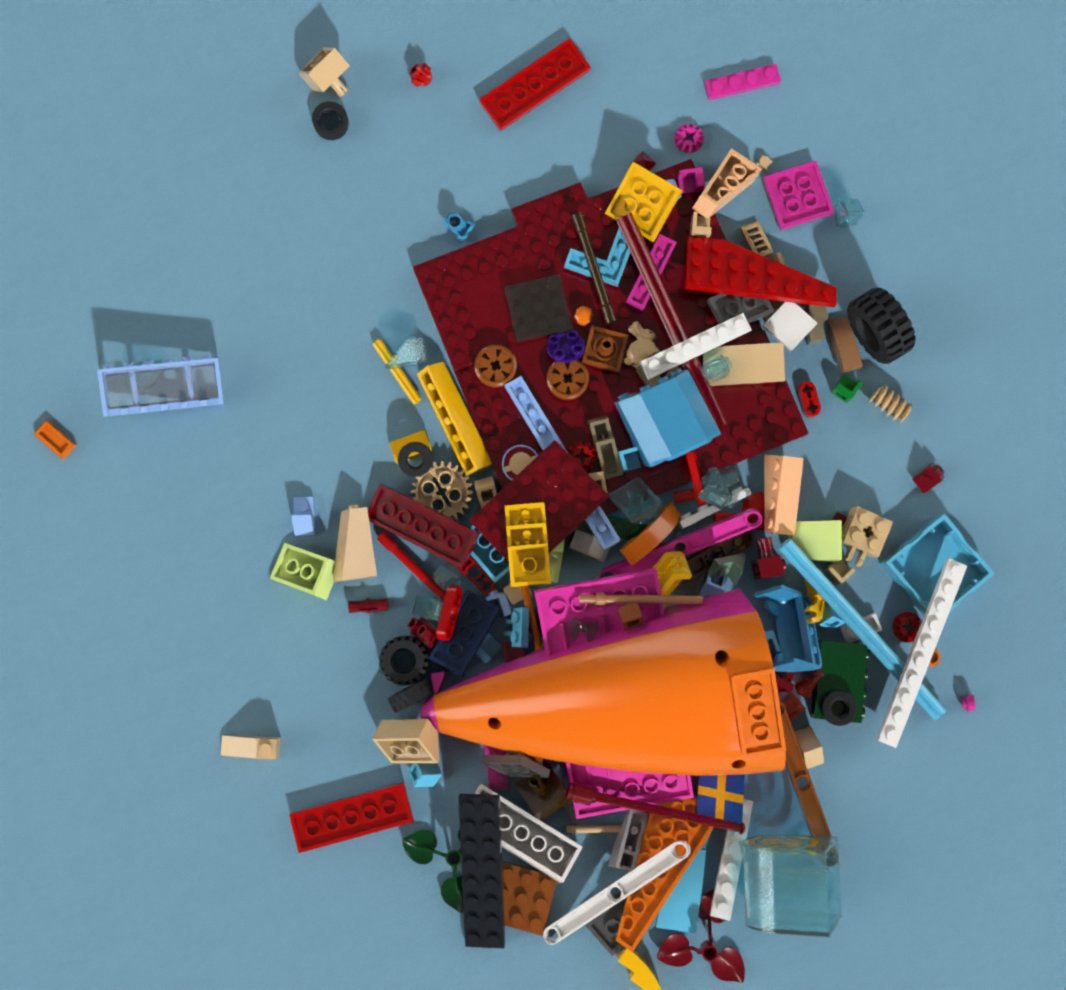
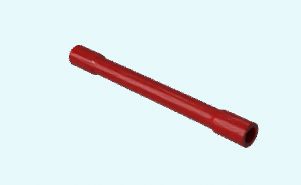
[377,531,446,602]

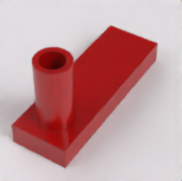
[673,449,707,506]

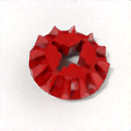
[568,441,598,472]
[892,612,922,643]

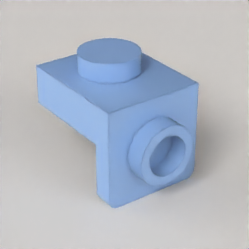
[484,590,513,617]

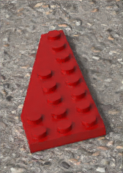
[685,235,837,308]

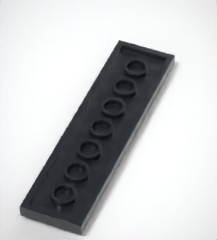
[458,794,506,949]

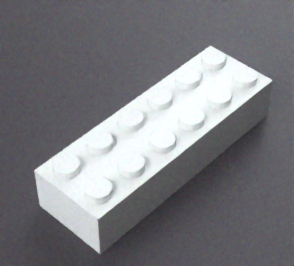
[474,784,583,883]

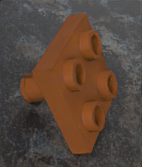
[582,325,629,373]

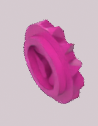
[674,123,704,153]

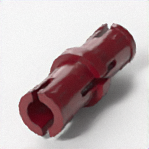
[348,598,388,614]

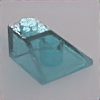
[608,477,663,525]

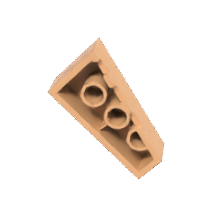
[692,148,762,219]
[764,454,804,535]

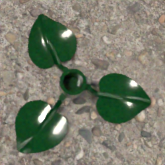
[402,830,464,913]

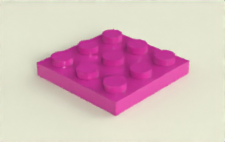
[762,161,834,231]

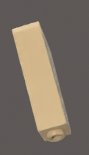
[333,505,377,582]

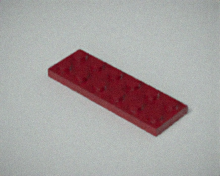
[368,484,480,569]

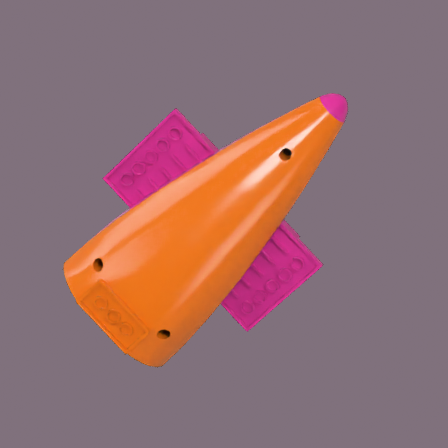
[420,568,786,819]

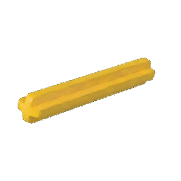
[373,339,422,405]

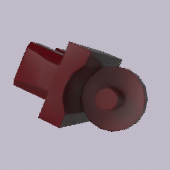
[407,617,438,648]

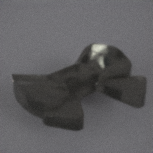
[569,617,598,642]

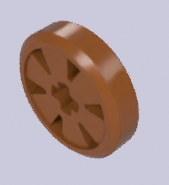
[474,345,517,388]
[547,360,589,400]

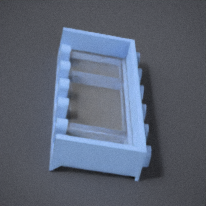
[97,355,224,417]

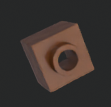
[618,602,644,631]

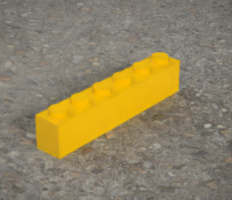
[417,362,492,476]

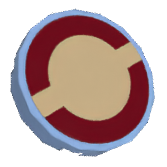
[502,445,538,480]

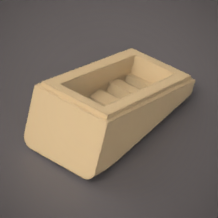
[740,221,774,257]

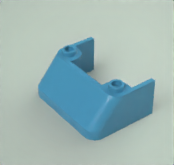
[754,585,822,673]

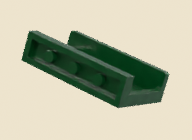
[811,640,870,723]

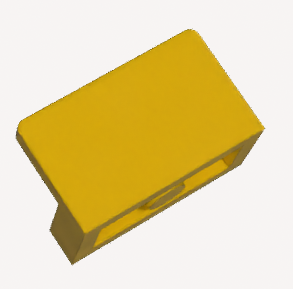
[390,430,433,464]

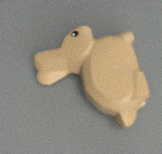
[624,321,660,368]

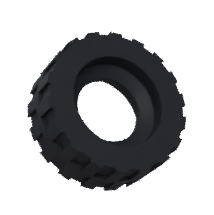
[388,678,433,713]

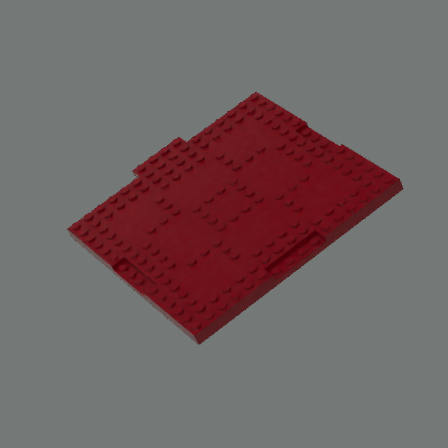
[413,159,809,515]

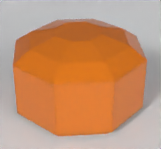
[574,306,593,326]

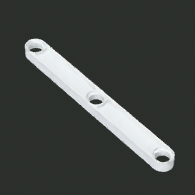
[543,840,691,945]

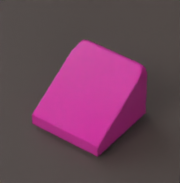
[431,671,447,694]

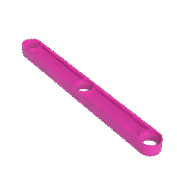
[599,509,762,578]

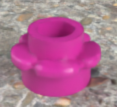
[961,693,975,713]

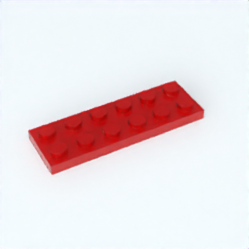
[479,38,591,131]
[289,782,414,853]

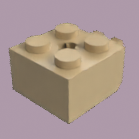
[842,506,893,567]

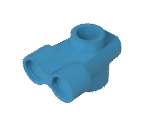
[443,212,476,243]

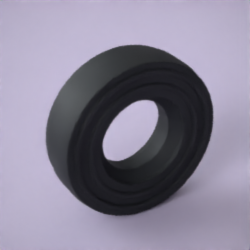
[398,442,433,477]
[821,690,857,726]

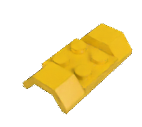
[653,551,692,607]

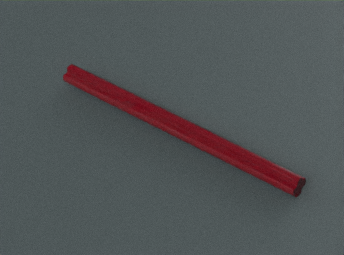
[617,213,728,427]

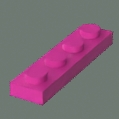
[704,64,781,101]
[626,234,677,311]

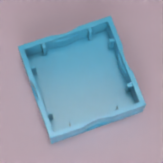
[880,514,995,616]

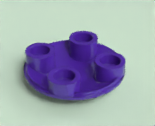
[547,330,585,363]

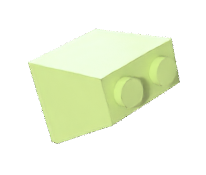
[787,520,842,562]

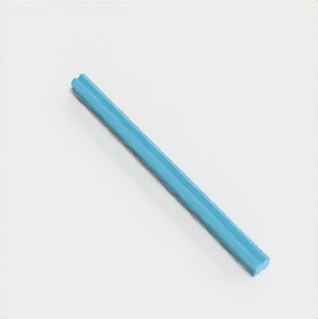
[778,538,946,720]

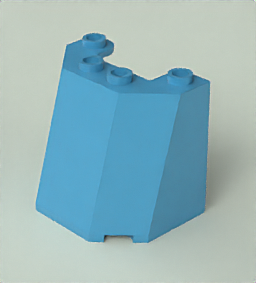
[614,368,721,467]

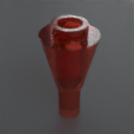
[795,669,824,698]

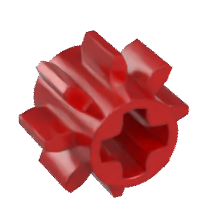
[409,63,432,87]

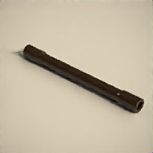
[572,212,617,325]

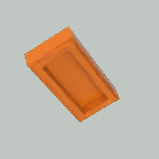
[34,420,77,459]

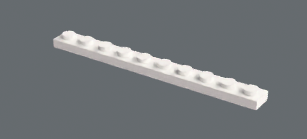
[876,558,967,748]

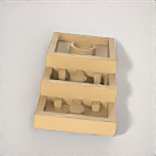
[703,342,786,386]

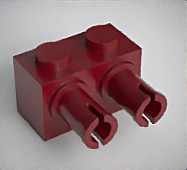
[751,537,786,580]

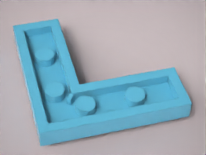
[564,228,630,287]

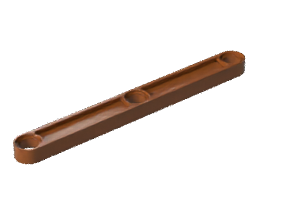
[779,701,839,867]

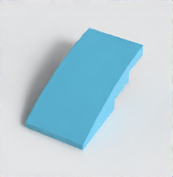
[656,848,706,933]

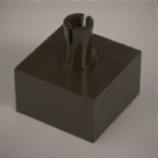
[514,761,570,821]

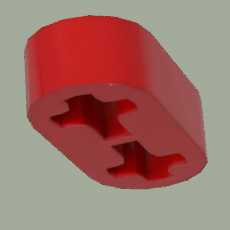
[797,381,821,418]

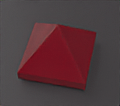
[630,151,656,171]

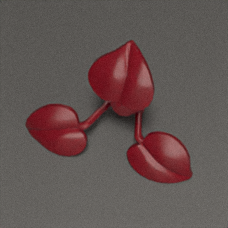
[657,889,745,983]

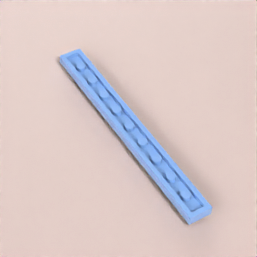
[504,376,621,551]

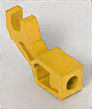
[804,580,826,624]

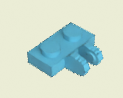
[504,607,529,647]

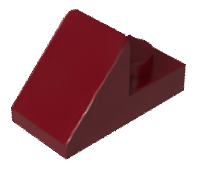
[775,671,795,693]

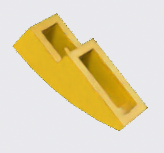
[617,946,661,990]

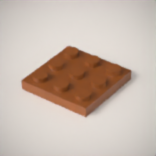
[502,861,557,936]

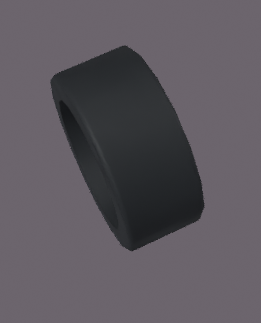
[312,101,349,140]

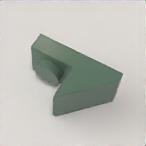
[707,553,746,585]

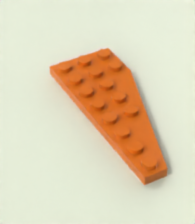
[616,797,714,952]

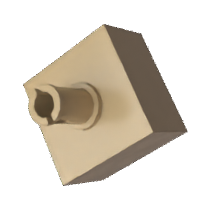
[298,48,350,97]

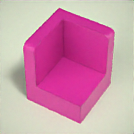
[677,167,705,195]

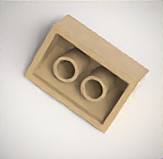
[372,718,439,763]

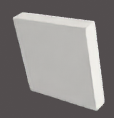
[763,302,817,352]

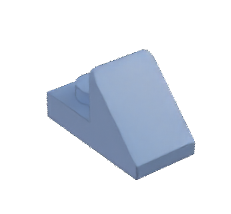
[292,497,315,536]

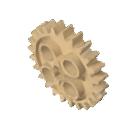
[411,461,473,520]

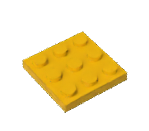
[605,162,683,242]

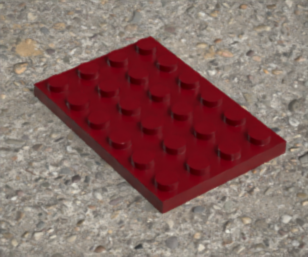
[469,440,609,563]

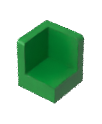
[831,374,863,403]

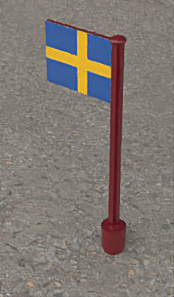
[566,774,745,834]

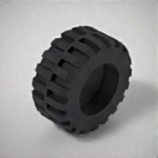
[847,288,916,364]

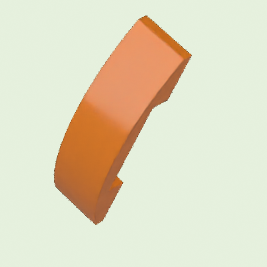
[620,501,681,565]

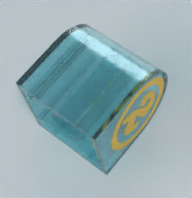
[742,835,842,937]

